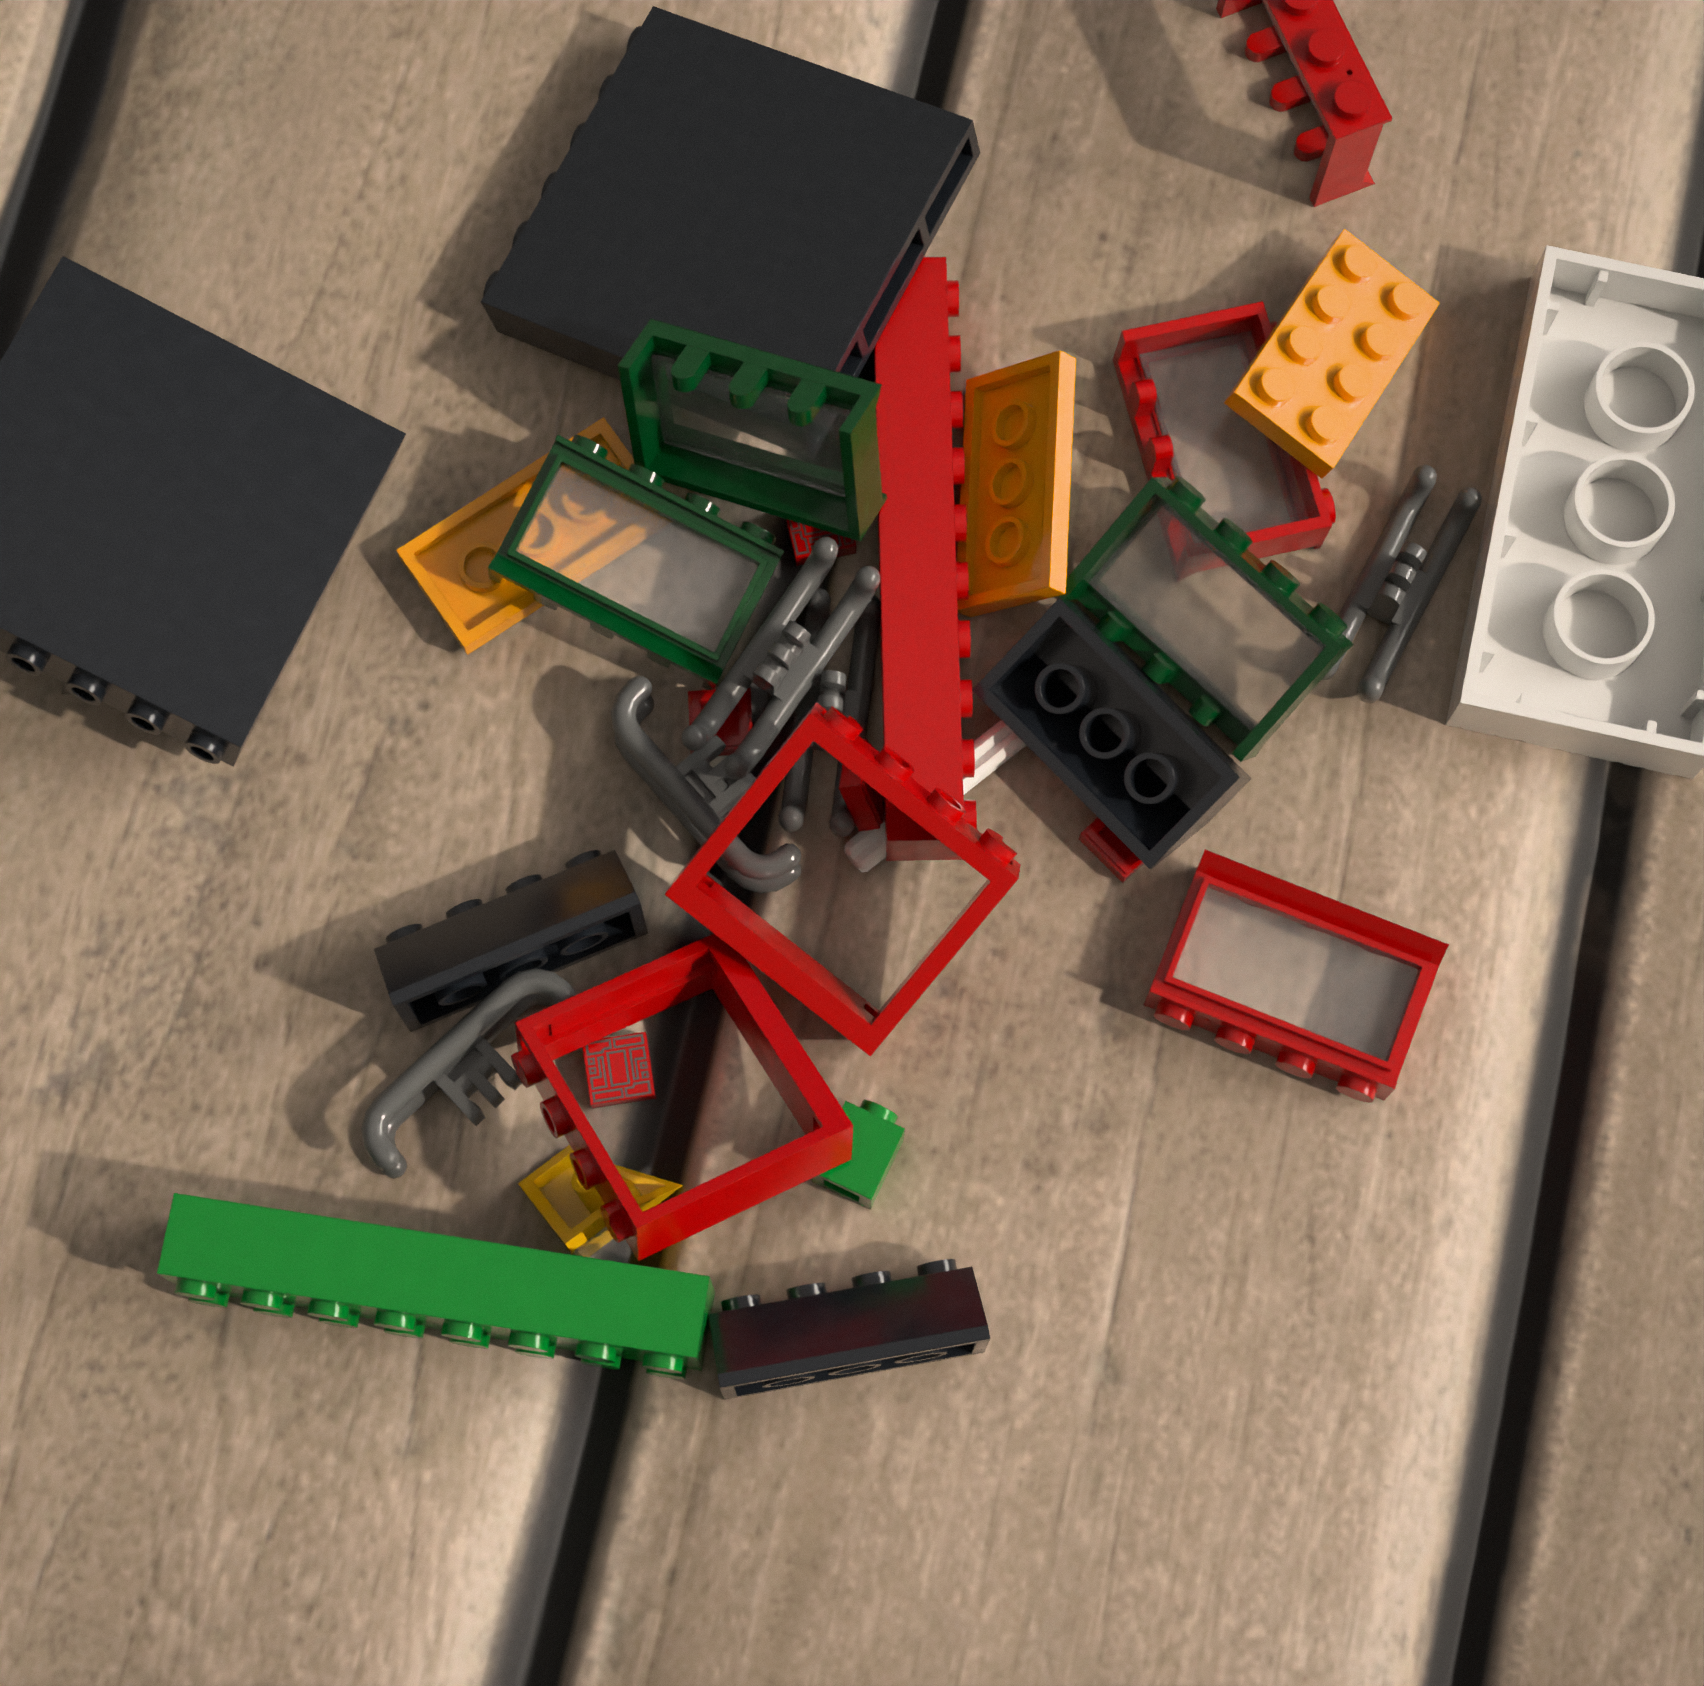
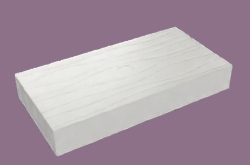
[1446,245,1704,779]

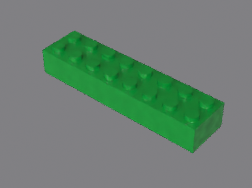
[157,1193,715,1380]

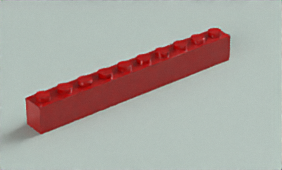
[874,257,977,861]

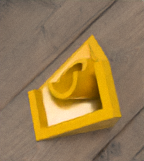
[518,1144,683,1257]

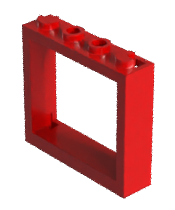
[664,702,1021,1056]
[511,934,853,1261]

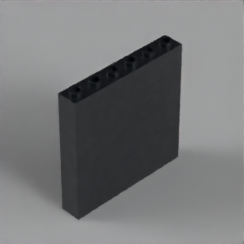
[481,6,980,457]
[0,256,406,767]

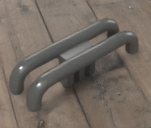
[1315,465,1482,703]
[681,537,880,780]
[778,588,880,838]
[611,676,802,893]
[361,968,576,1179]

